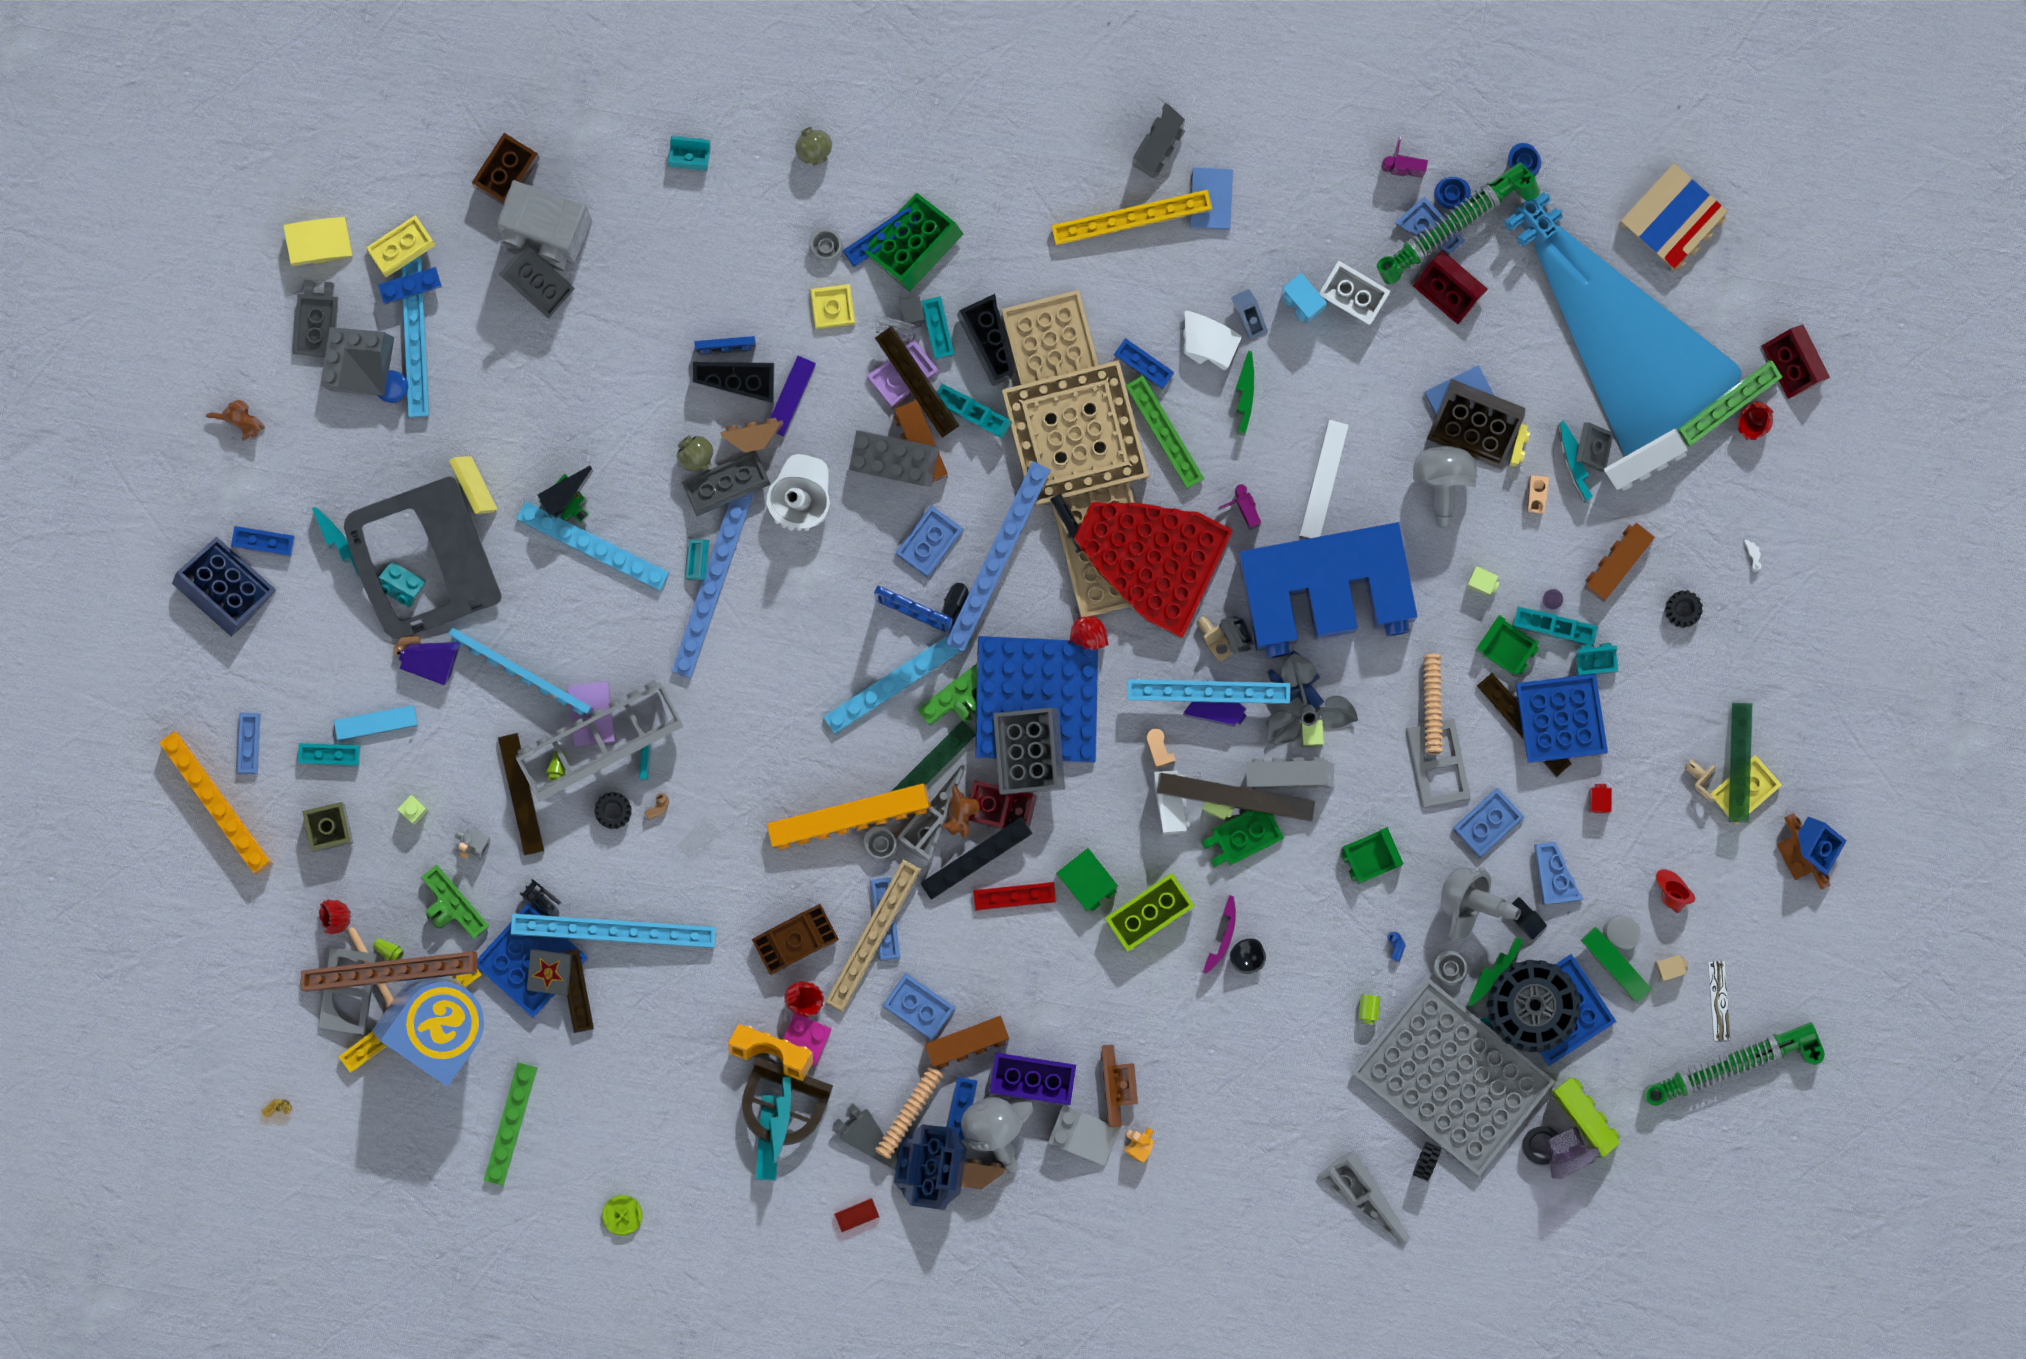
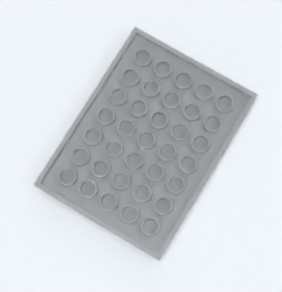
[1352,978,1556,1177]

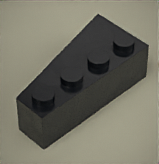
[957,294,1013,386]
[693,362,775,404]

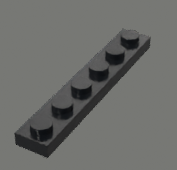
[921,817,1033,900]

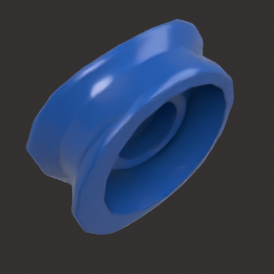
[1508,143,1542,176]
[1434,177,1471,209]
[377,370,409,403]

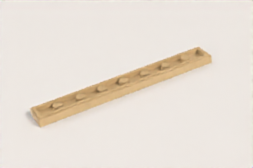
[825,859,922,1012]

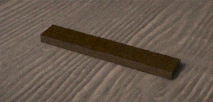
[875,326,960,438]
[1477,673,1572,777]
[498,733,545,856]

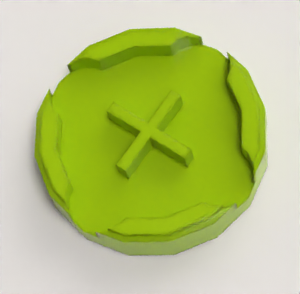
[602,1195,643,1236]

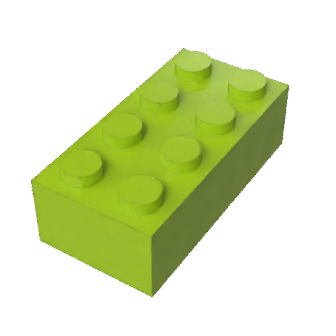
[1104,873,1195,953]

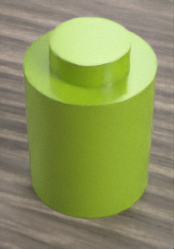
[1358,995,1381,1025]

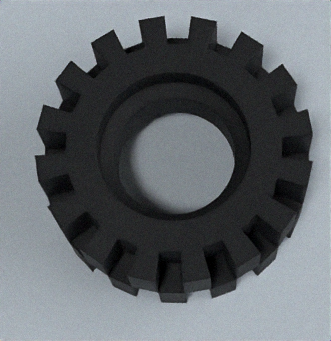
[1665,590,1703,628]
[594,792,632,829]
[1412,1141,1442,1182]

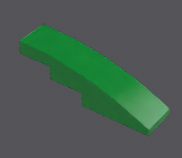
[1235,350,1254,436]
[1580,927,1652,1003]
[1467,937,1524,1007]

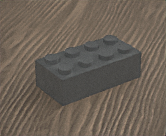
[849,430,939,486]

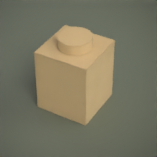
[1655,955,1688,982]

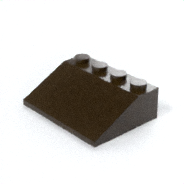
[1427,379,1526,468]

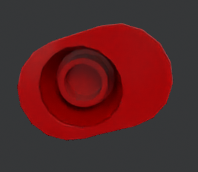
[1656,869,1696,913]

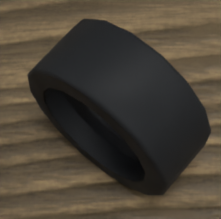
[1522,1126,1562,1165]

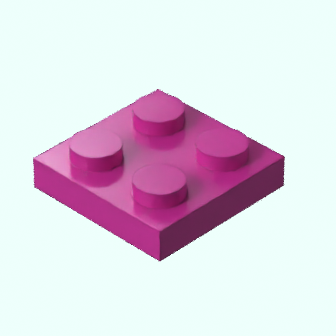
[783,1014,832,1066]

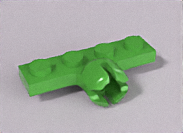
[917,663,977,726]
[421,865,489,940]

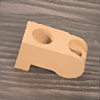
[1527,475,1549,514]
[1147,729,1176,769]

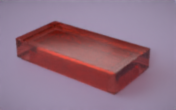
[834,1198,880,1232]

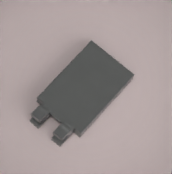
[293,280,339,357]

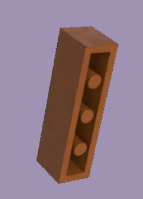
[893,400,948,483]
[1585,523,1655,602]
[924,1015,1009,1070]

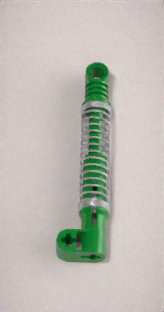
[1377,162,1540,284]
[1643,1022,1825,1106]

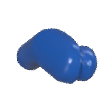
[1387,932,1406,962]

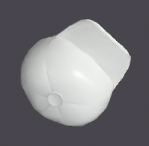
[766,454,831,531]

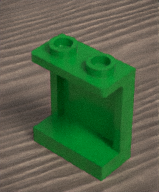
[1475,615,1540,677]
[1340,827,1404,884]
[1056,848,1118,912]

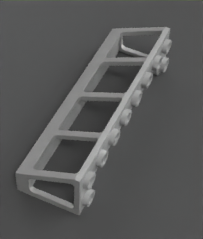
[516,680,684,802]

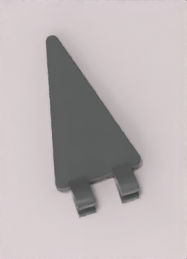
[833,1103,898,1171]

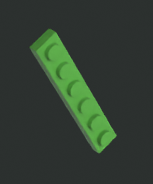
[1677,361,1782,446]
[1126,376,1204,489]
[484,1062,538,1186]

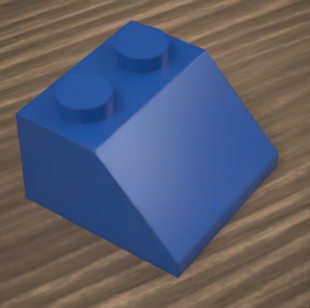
[1798,816,1847,875]

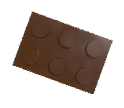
[471,133,540,206]

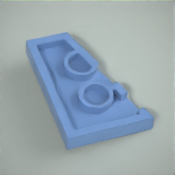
[1394,196,1465,255]
[1534,842,1584,905]

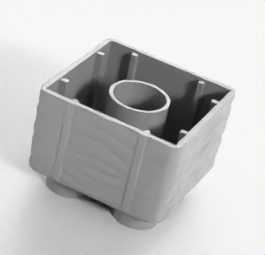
[497,180,592,271]

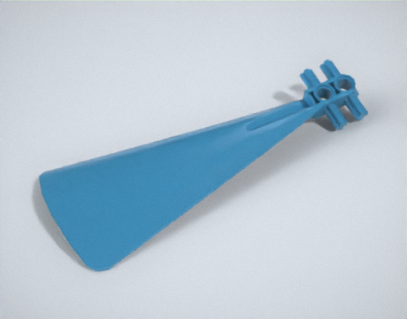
[1504,192,1741,456]

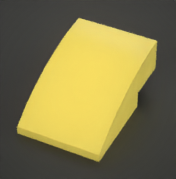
[283,217,353,267]

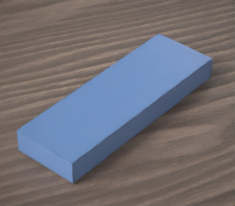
[237,713,261,774]

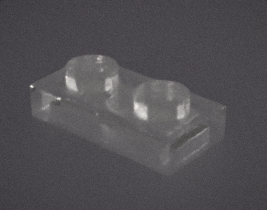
[874,315,916,342]

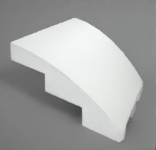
[1183,310,1242,370]

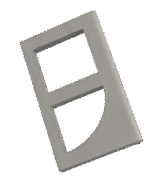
[1407,719,1471,808]
[318,947,378,1035]

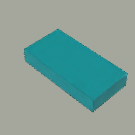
[685,539,709,580]
[639,744,651,781]

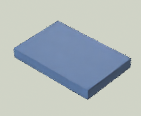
[1190,167,1233,230]
[1425,365,1494,414]
[895,505,964,578]
[1452,788,1524,858]
[883,973,956,1041]

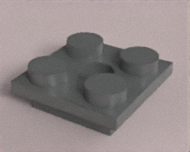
[1220,616,1253,654]

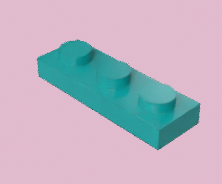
[921,296,955,360]
[298,743,361,766]

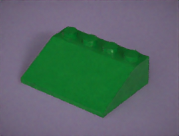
[863,192,964,292]

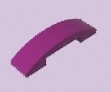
[1202,895,1236,974]

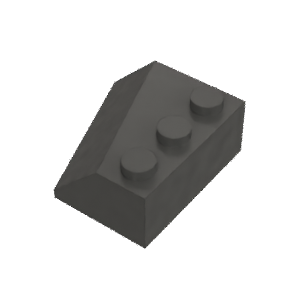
[1132,103,1185,178]

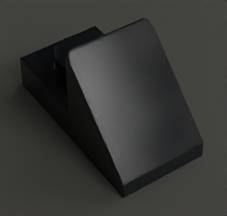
[1512,897,1547,940]

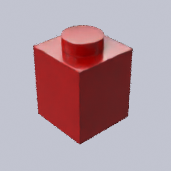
[1589,784,1612,814]

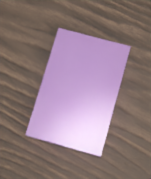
[866,340,939,409]
[568,682,615,747]

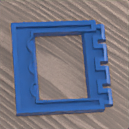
[874,585,953,634]

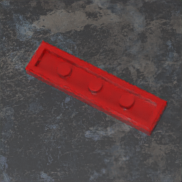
[973,882,1056,911]

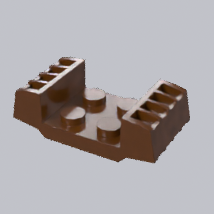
[752,904,839,975]

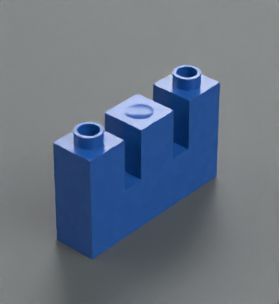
[1238,522,1418,659]

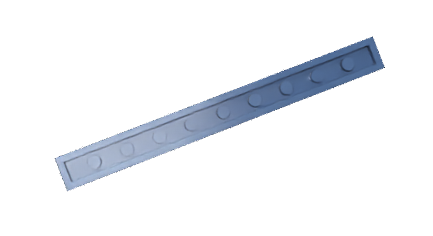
[946,461,1051,652]
[672,492,755,678]

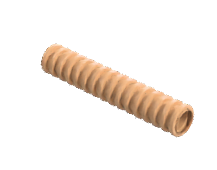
[1423,653,1443,754]
[875,1067,944,1159]

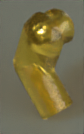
[261,1099,292,1118]

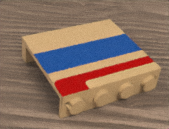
[1619,163,1728,272]

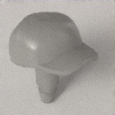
[1413,446,1477,528]
[1441,867,1521,940]
[961,1096,1034,1173]

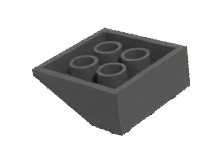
[320,327,394,396]

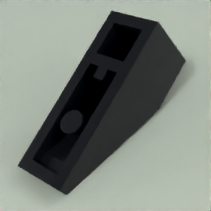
[537,465,594,519]

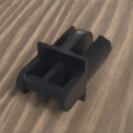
[944,583,969,619]
[520,878,561,916]

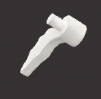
[1744,540,1761,572]

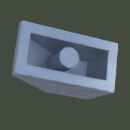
[1231,289,1268,340]

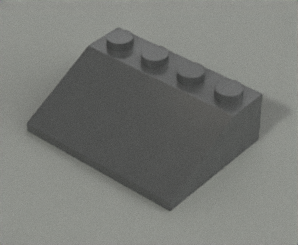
[993,708,1065,795]

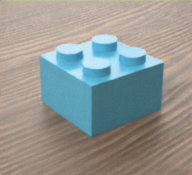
[1281,273,1327,324]

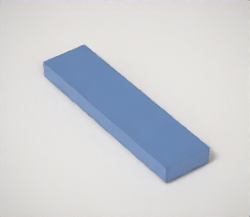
[871,877,900,961]

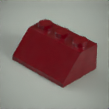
[1413,250,1488,324]
[1761,324,1830,399]

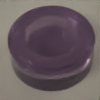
[1542,589,1563,610]

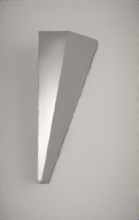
[897,759,966,861]
[1317,1151,1409,1244]

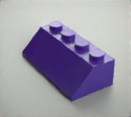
[989,1053,1076,1105]

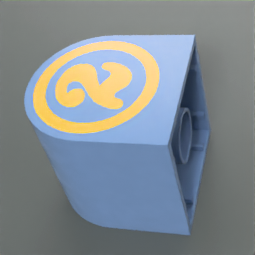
[372,976,484,1087]

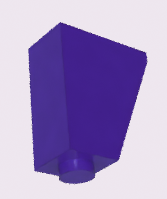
[399,642,461,686]
[1183,680,1247,727]

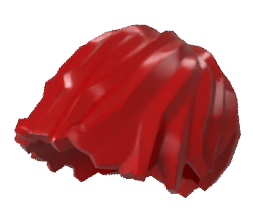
[1737,402,1774,440]
[1069,616,1109,650]
[319,899,351,934]
[784,981,824,1018]

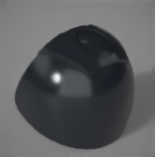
[1230,938,1266,974]

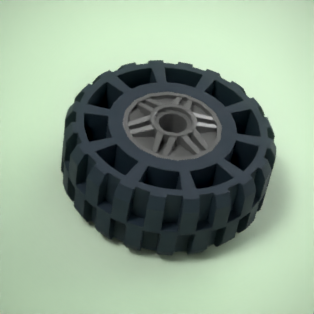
[1487,960,1581,1052]

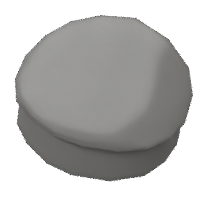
[809,227,843,263]
[864,826,898,862]
[1603,916,1641,950]
[1433,950,1468,986]

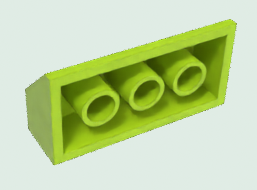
[1550,1077,1620,1158]

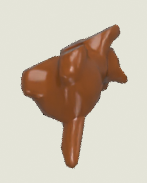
[206,400,265,441]
[942,786,980,838]

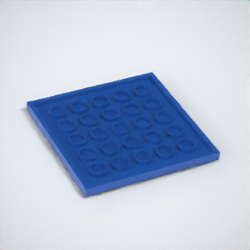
[975,636,1098,763]

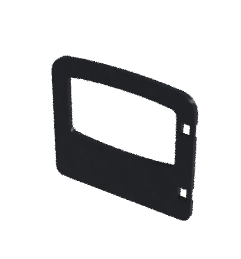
[344,476,502,639]

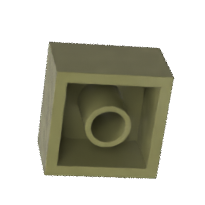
[302,802,353,852]

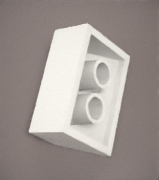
[1319,261,1391,326]
[1153,771,1190,836]

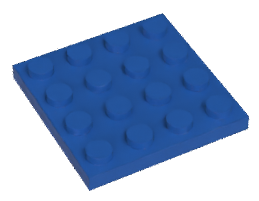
[1515,674,1608,764]
[477,903,588,1018]
[1529,954,1617,1067]

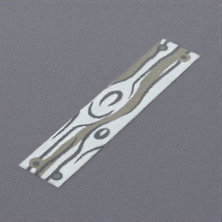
[1708,961,1731,1041]

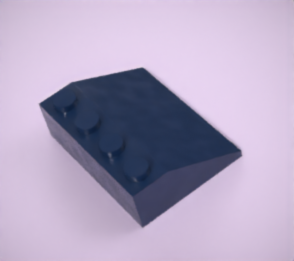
[172,537,276,637]

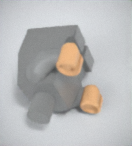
[455,829,490,860]

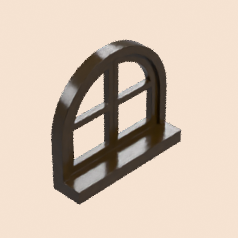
[742,1057,833,1145]

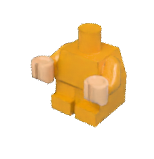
[1122,1128,1154,1163]

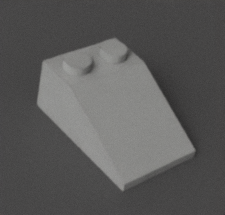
[1048,1105,1119,1166]

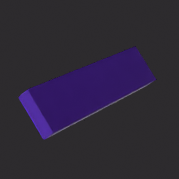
[770,356,816,437]

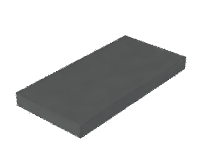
[499,244,575,318]
[682,450,771,516]

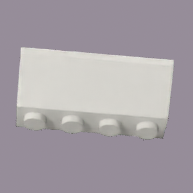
[1604,429,1689,492]

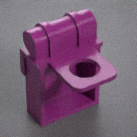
[1381,137,1428,178]
[1218,484,1261,530]

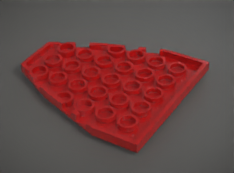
[1074,502,1233,638]

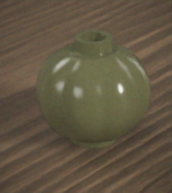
[795,127,832,166]
[677,435,713,472]

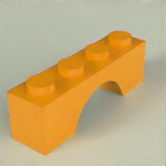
[728,1024,813,1081]

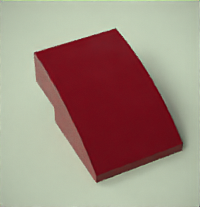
[968,780,1037,829]

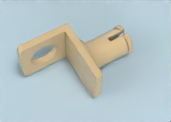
[1196,616,1233,662]
[1684,759,1715,803]

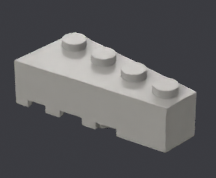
[1246,757,1334,789]

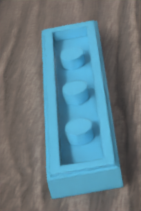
[334,705,418,741]

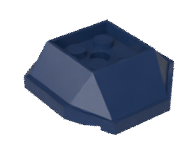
[894,1124,967,1210]

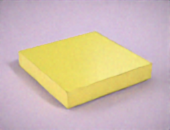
[810,284,855,329]

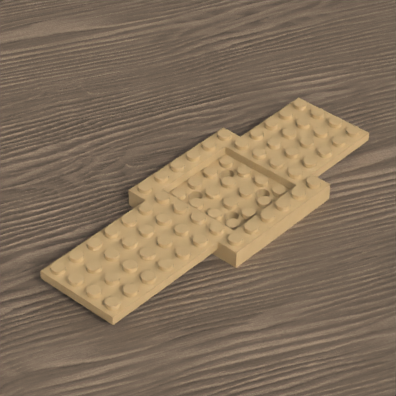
[1001,290,1149,617]

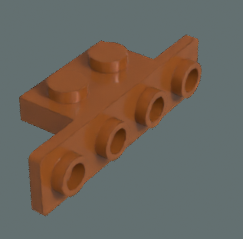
[1776,813,1831,890]
[1101,1045,1138,1127]

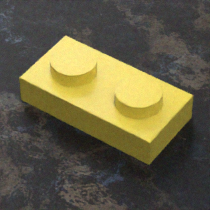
[1509,424,1530,467]

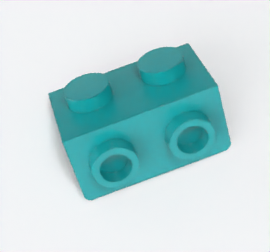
[668,136,710,171]
[379,561,426,608]
[1575,643,1619,676]

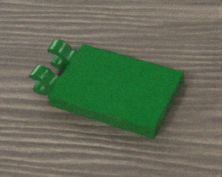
[1201,810,1284,867]

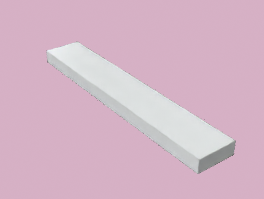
[1300,420,1349,539]

